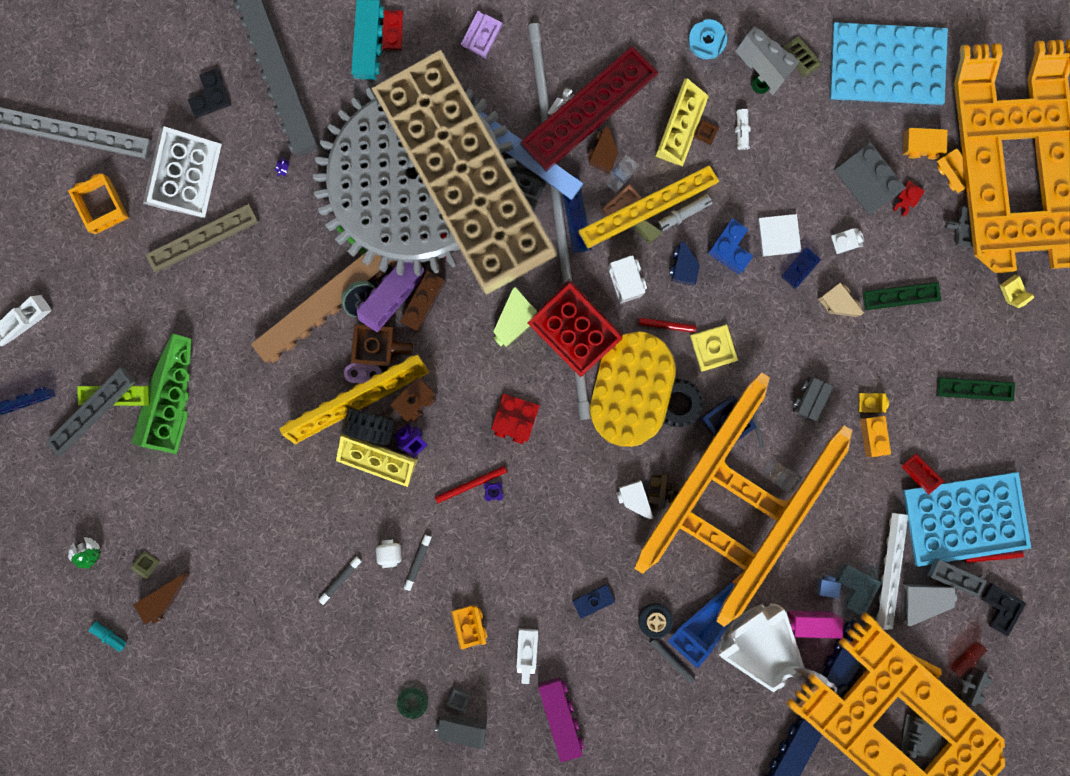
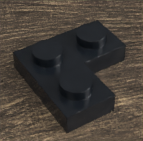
[188,68,231,118]
[981,583,1027,637]

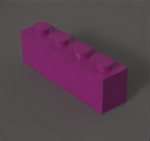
[538,677,585,763]

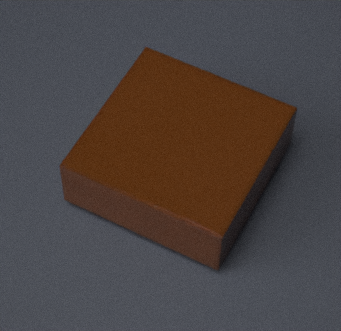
[694,119,719,145]

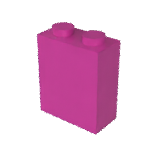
[787,611,843,638]

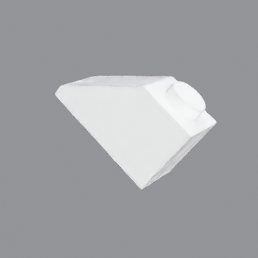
[616,480,653,519]

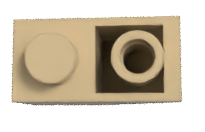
[818,283,864,317]

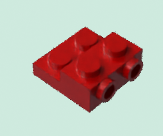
[491,394,540,444]

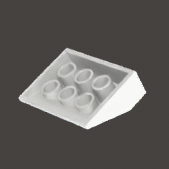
[143,126,222,218]

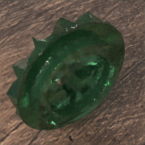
[397,687,428,719]

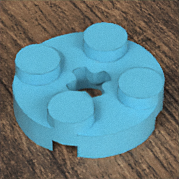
[688,19,727,59]

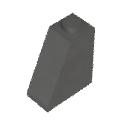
[435,715,487,750]

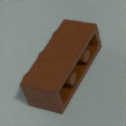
[400,271,446,332]

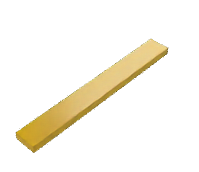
[579,165,719,248]

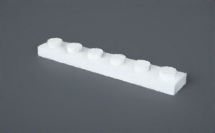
[876,513,908,630]

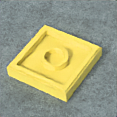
[690,324,738,372]

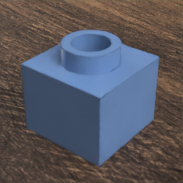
[815,575,841,599]

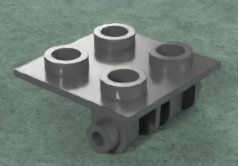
[900,714,942,758]

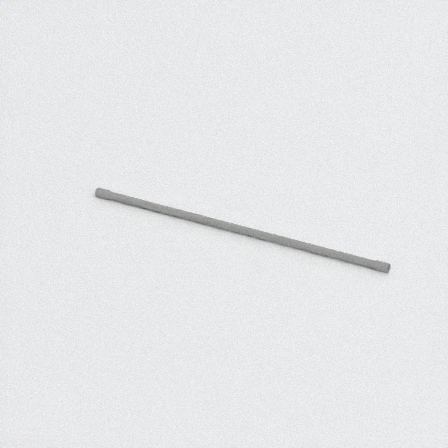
[528,23,591,420]

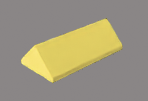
[655,78,709,166]
[336,433,418,487]

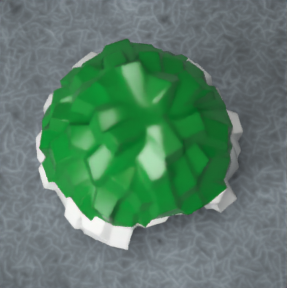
[68,537,101,569]

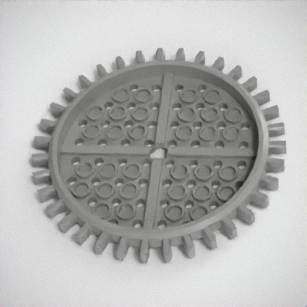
[313,81,517,276]

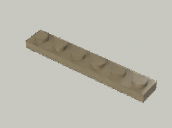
[145,204,259,273]

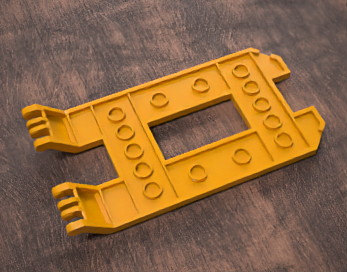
[954,39,1070,273]
[786,612,1005,776]

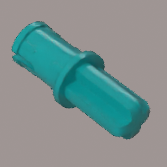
[88,621,127,652]

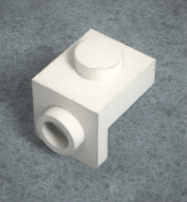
[831,228,864,254]

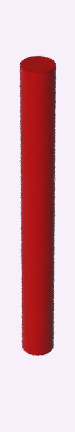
[435,466,507,504]

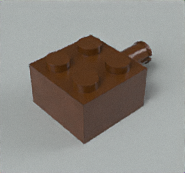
[351,324,413,367]
[390,377,437,422]

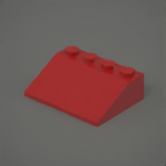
[527,279,623,377]

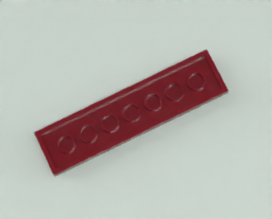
[520,46,658,172]

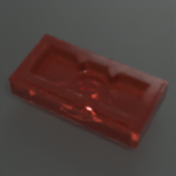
[949,642,988,677]

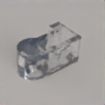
[605,155,639,193]

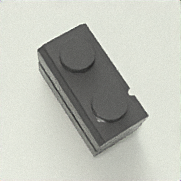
[792,377,833,422]

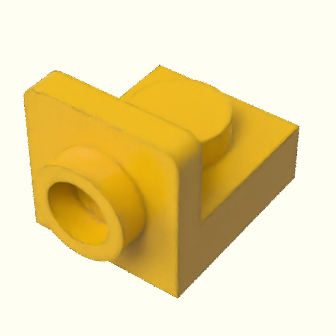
[858,393,889,413]

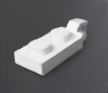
[517,628,538,684]

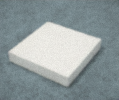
[758,214,801,257]

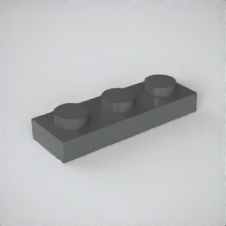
[927,558,987,598]

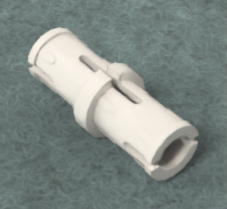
[735,109,751,149]

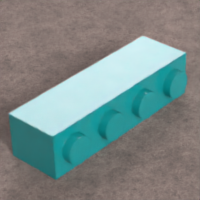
[351,0,385,80]

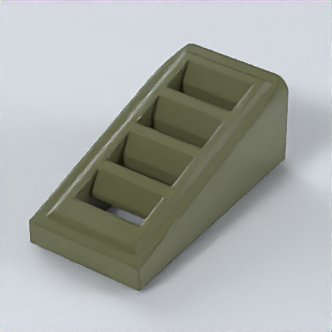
[782,36,822,78]
[633,220,662,244]

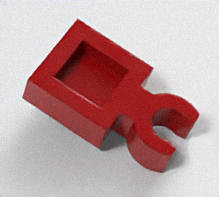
[893,181,925,217]

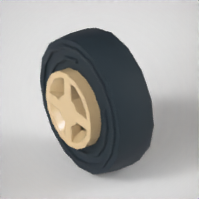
[638,603,673,639]

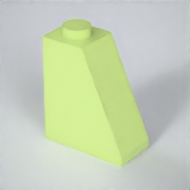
[493,287,537,347]

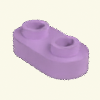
[344,364,383,383]

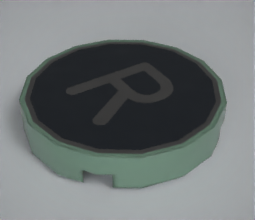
[341,281,375,317]

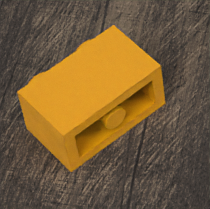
[903,128,948,159]
[860,416,891,457]

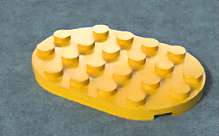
[590,332,676,447]

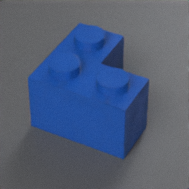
[708,218,753,275]

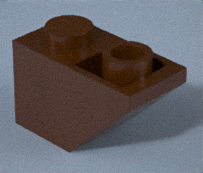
[587,126,618,174]

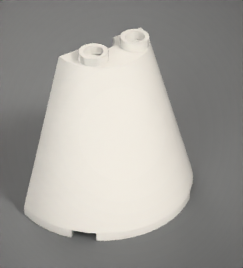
[718,603,805,692]

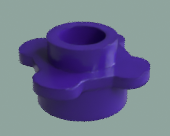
[275,157,290,177]
[484,482,504,501]

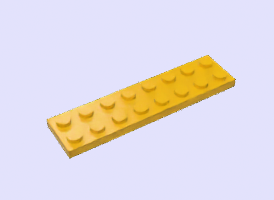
[279,355,430,444]

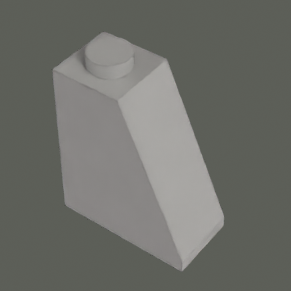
[902,584,957,626]

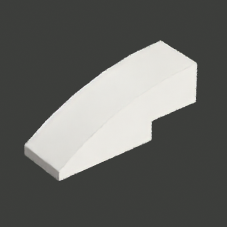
[0,295,52,346]

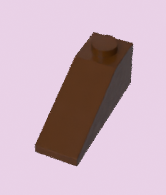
[133,572,190,624]

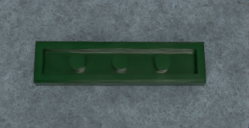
[862,282,941,311]
[936,377,1015,402]

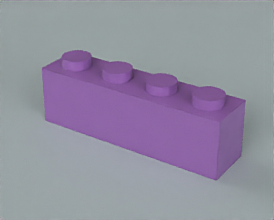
[357,262,424,332]

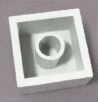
[608,256,647,304]

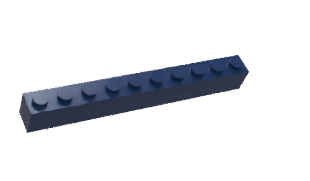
[764,619,866,776]

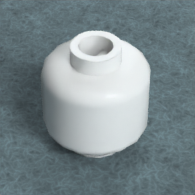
[376,539,402,568]

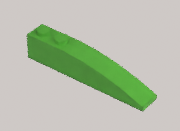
[131,333,191,454]

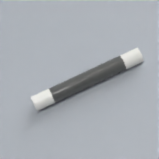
[404,534,432,591]
[318,556,362,605]

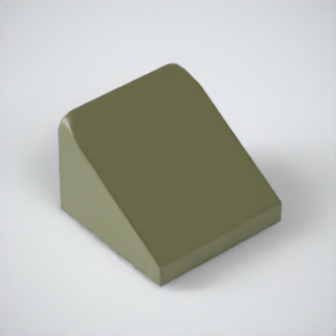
[131,551,160,580]

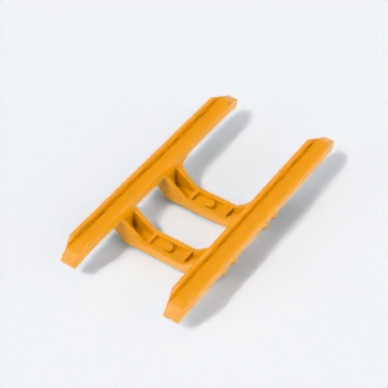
[634,372,853,627]

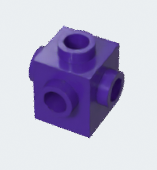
[394,423,427,458]

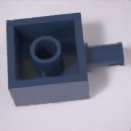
[699,395,762,442]

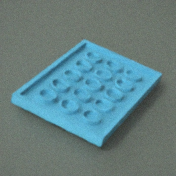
[830,22,948,105]
[903,472,1031,566]

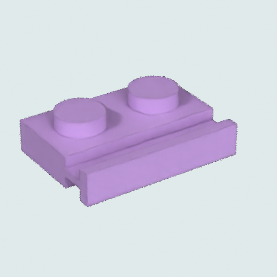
[461,11,503,59]

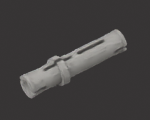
[657,194,713,232]

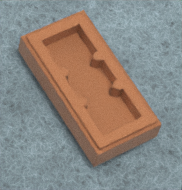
[601,184,642,216]

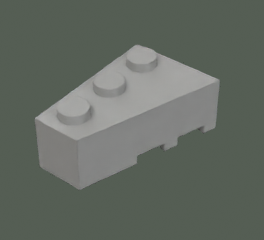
[736,26,800,95]

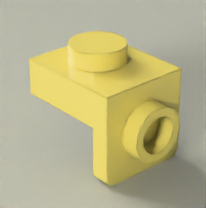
[1000,275,1034,308]

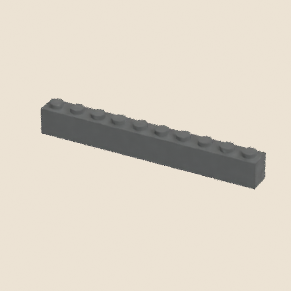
[233,0,319,156]

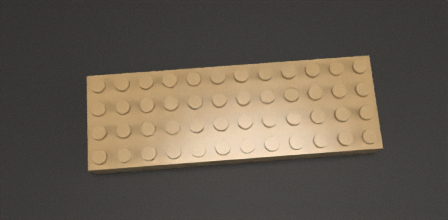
[372,50,556,295]

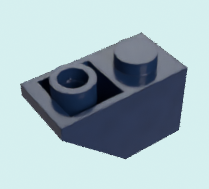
[669,242,700,286]

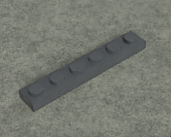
[46,368,136,456]

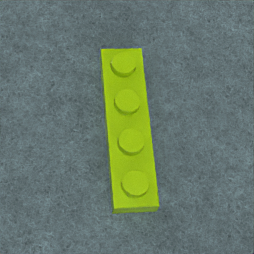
[77,386,149,406]

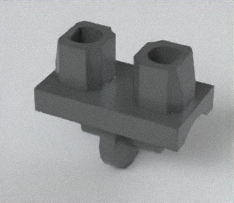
[958,666,992,706]

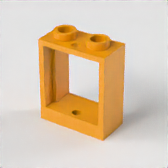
[68,173,129,235]

